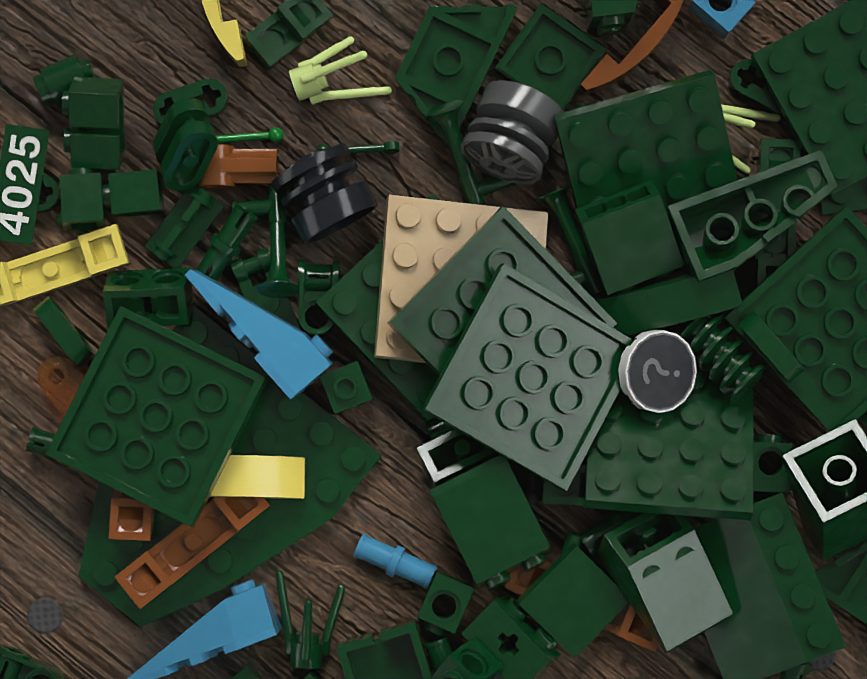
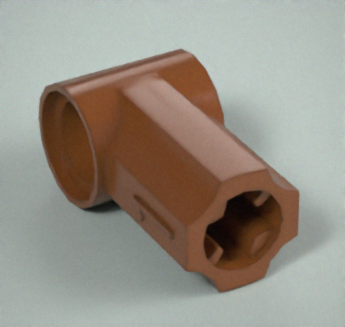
[199,145,278,189]

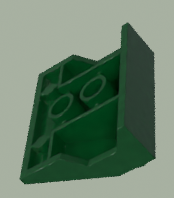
[693,492,846,679]

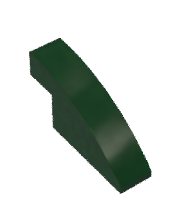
[592,269,743,335]

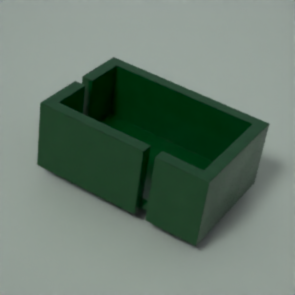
[336,619,433,679]

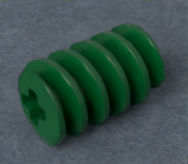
[680,314,767,403]

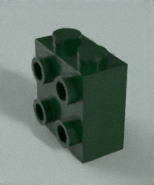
[575,180,684,295]

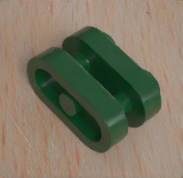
[153,98,218,191]

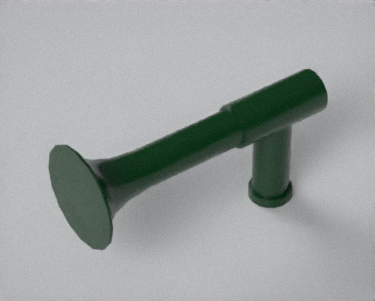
[424,100,516,205]
[534,184,605,296]
[232,185,299,298]

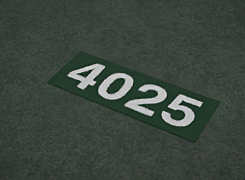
[0,124,50,245]

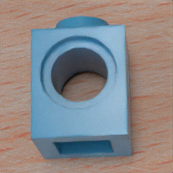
[688,0,755,39]

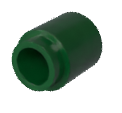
[33,54,96,107]

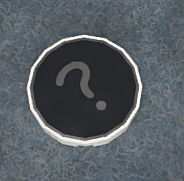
[618,330,697,413]

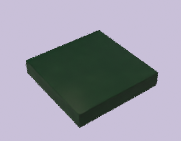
[495,3,606,111]
[516,543,629,658]

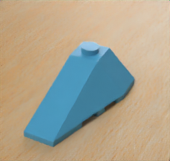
[185,269,334,399]
[127,579,282,679]

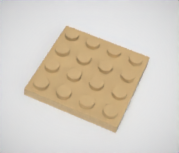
[374,195,548,363]

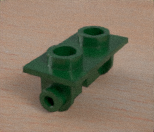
[145,185,224,268]

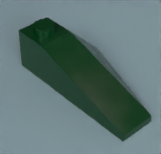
[667,150,838,283]

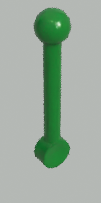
[216,127,284,143]

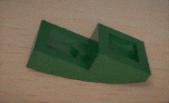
[243,0,334,71]

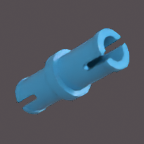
[353,533,437,589]

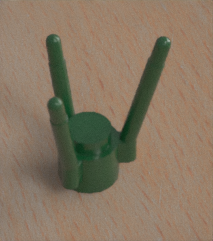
[275,570,345,669]

